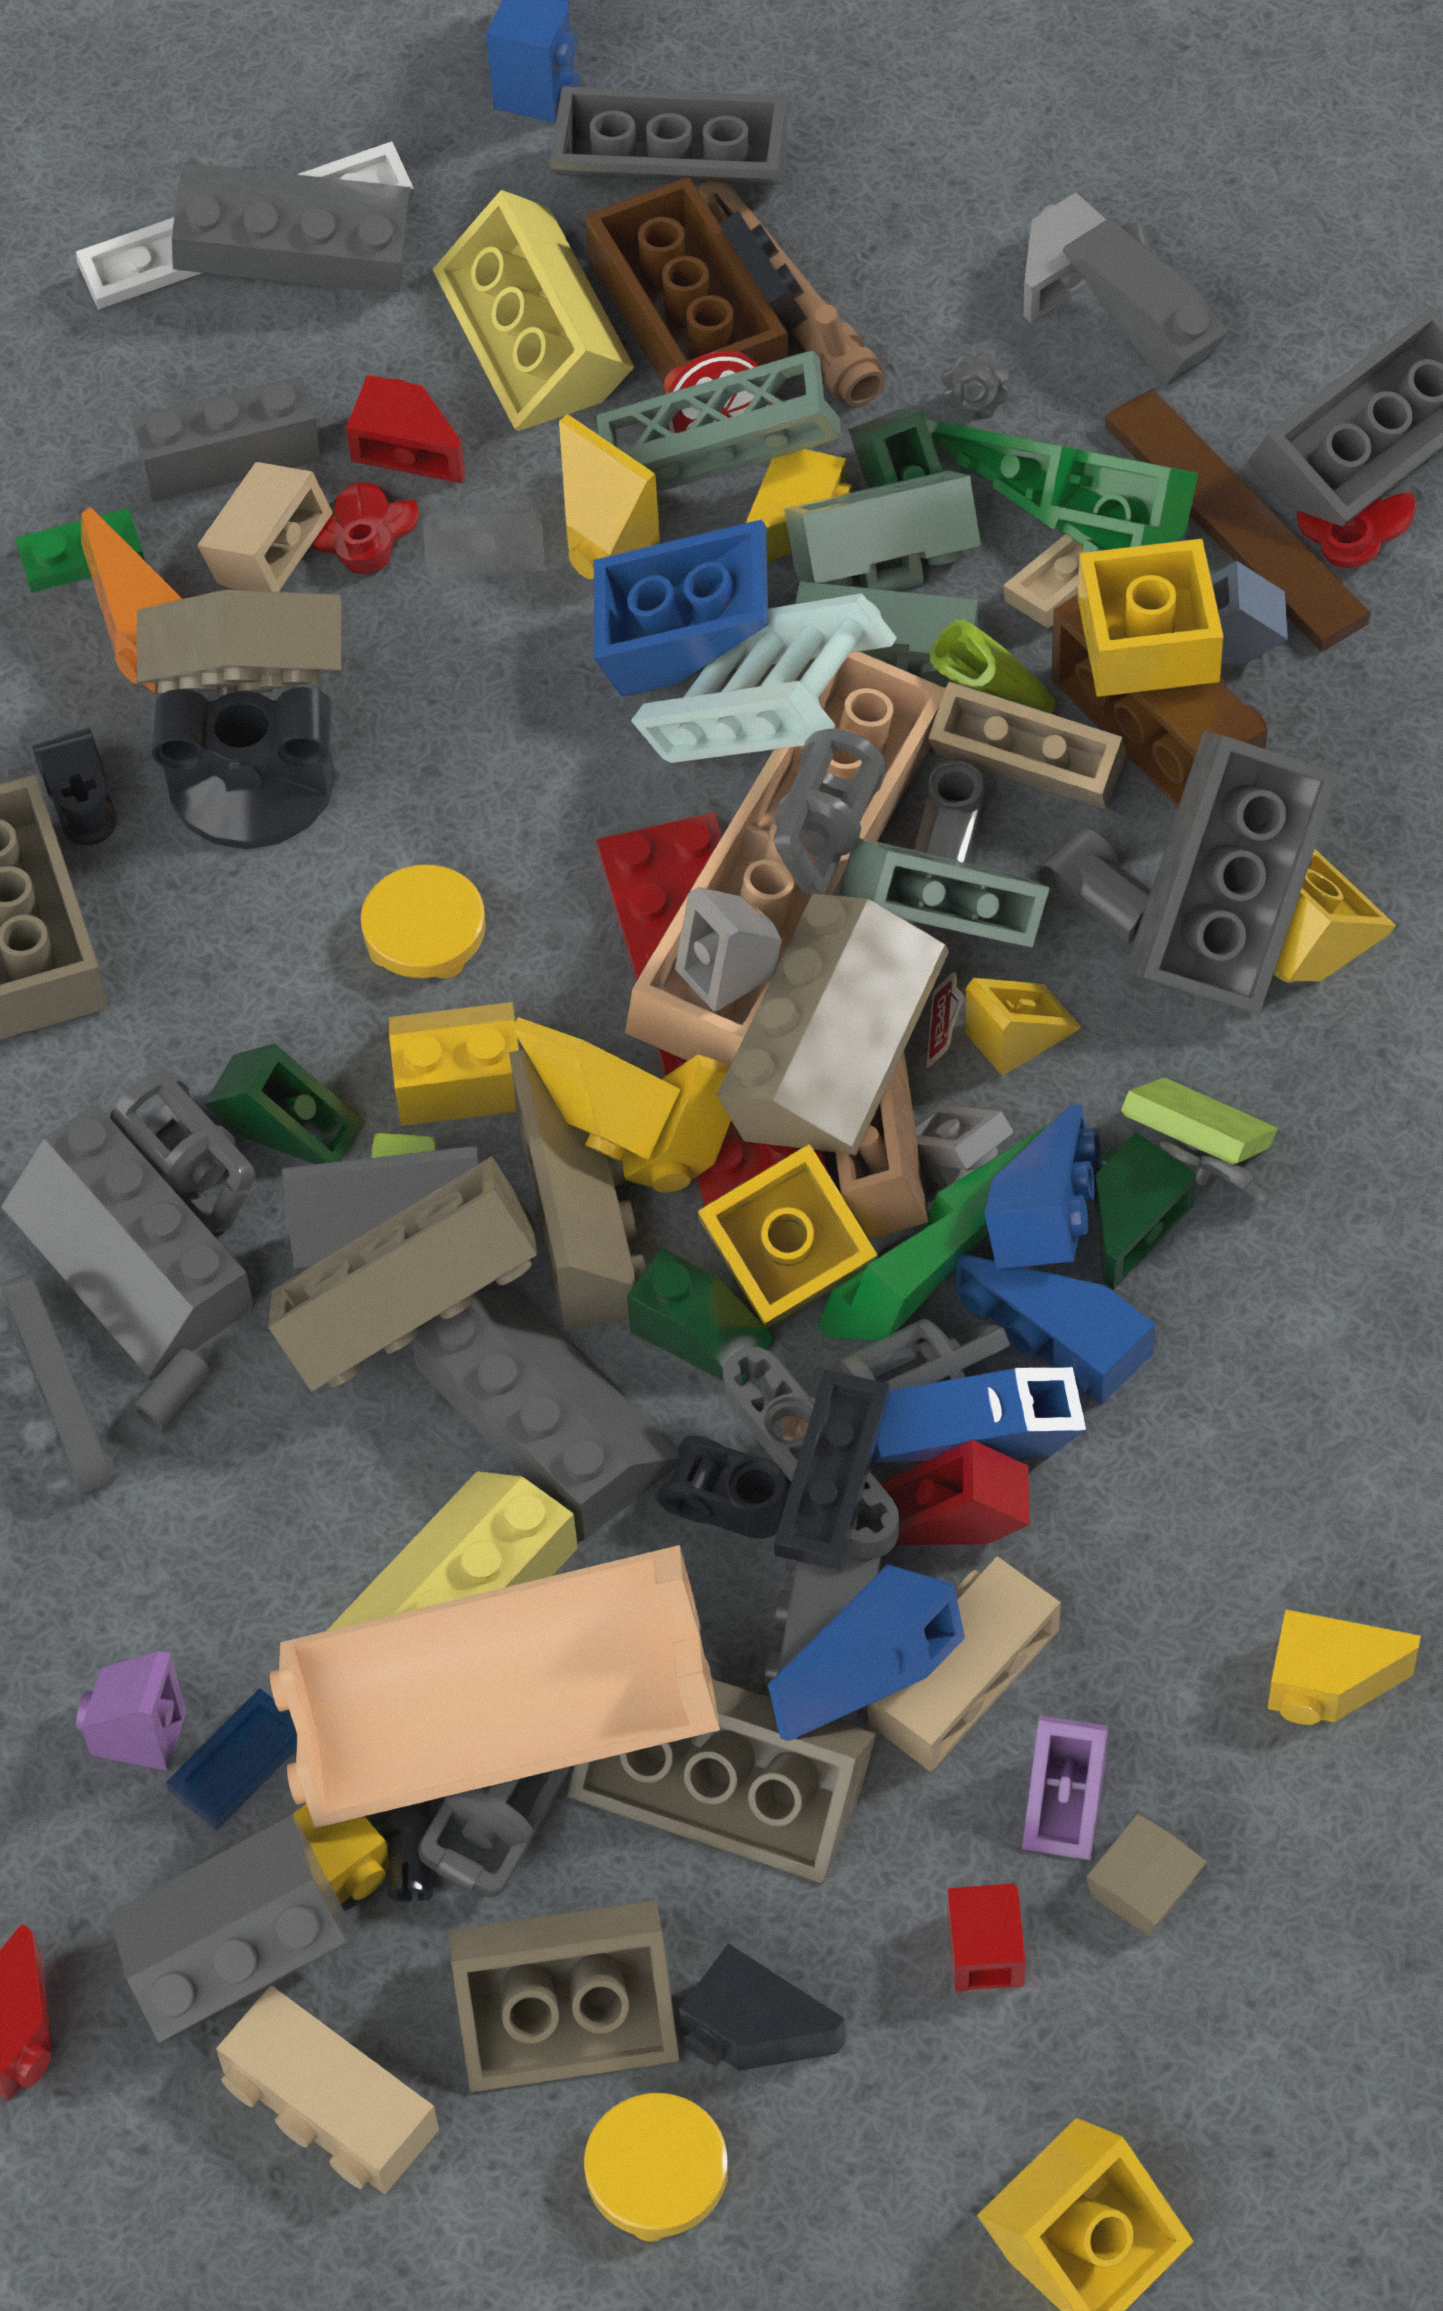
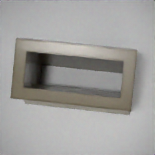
[1086,1814,1207,1937]

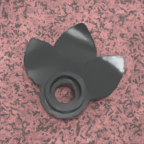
[1159,1136,1270,1205]

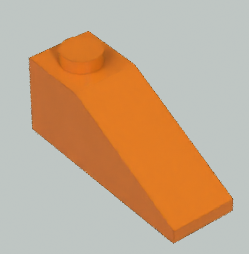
[81,507,182,694]

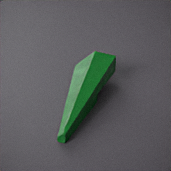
[925,419,1198,552]
[817,1121,1053,1340]

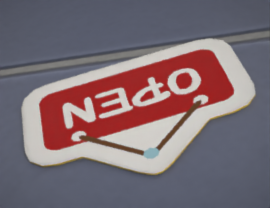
[926,972,964,1068]

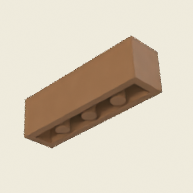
[836,1051,928,1240]

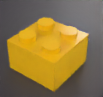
[1078,539,1223,697]
[698,1144,878,1329]

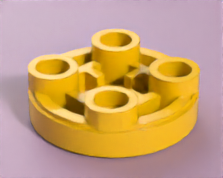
[361,864,486,979]
[584,2093,728,2241]

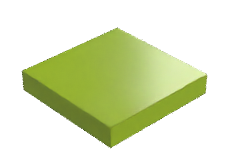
[1121,1077,1278,1165]

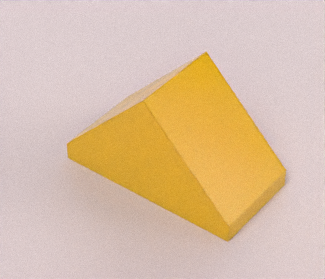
[965,978,1081,1076]

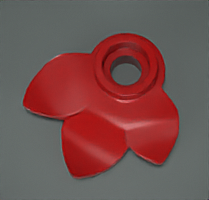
[311,482,419,574]
[1297,492,1416,568]

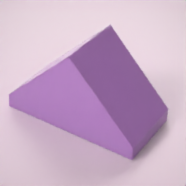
[1022,1715,1108,1860]

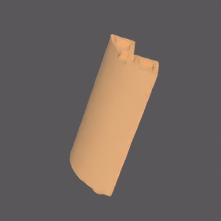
[270,1545,720,1828]

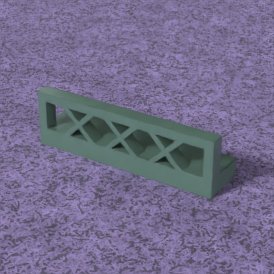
[597,350,842,492]

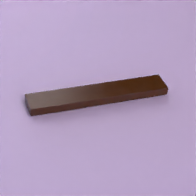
[1105,388,1370,652]

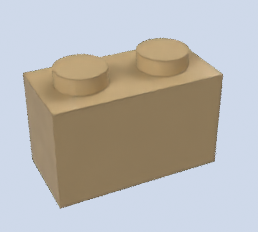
[197,462,333,592]

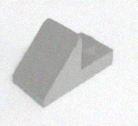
[915,1104,1014,1189]

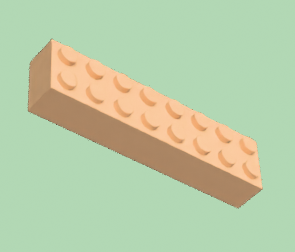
[625,652,946,1064]

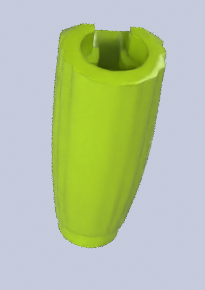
[929,619,1055,714]

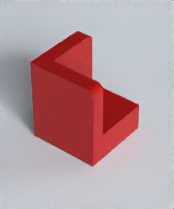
[947,1883,1026,1991]

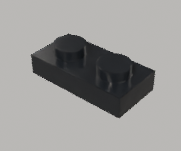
[719,211,808,331]

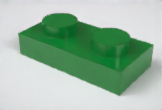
[15,508,145,593]

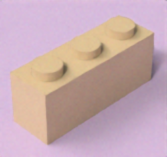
[928,681,1127,809]
[868,1556,1061,1772]
[216,1985,439,2194]

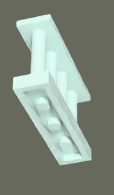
[631,593,897,763]

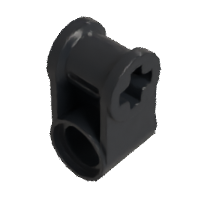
[32,727,117,845]
[656,1435,787,1539]

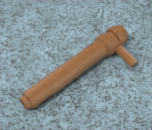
[697,180,885,407]

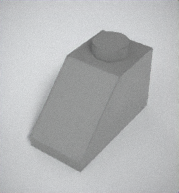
[1023,192,1106,323]
[675,887,782,1012]

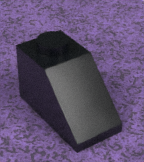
[679,1943,845,2071]

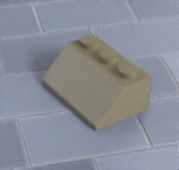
[449,1900,680,2092]

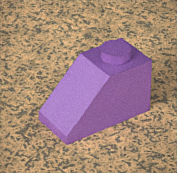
[76,1651,187,1771]

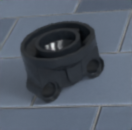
[152,687,336,849]

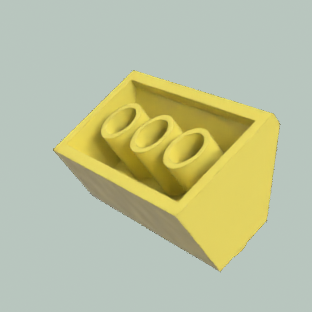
[432,190,634,431]
[326,1471,578,1631]

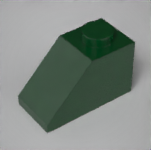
[848,409,943,488]
[204,1043,364,1165]
[1093,1132,1197,1290]
[627,1247,775,1386]

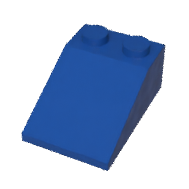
[486,0,580,123]
[594,519,768,696]

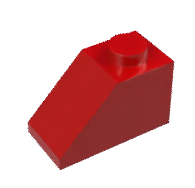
[346,375,465,484]
[879,1440,1030,1545]
[0,1923,53,2101]

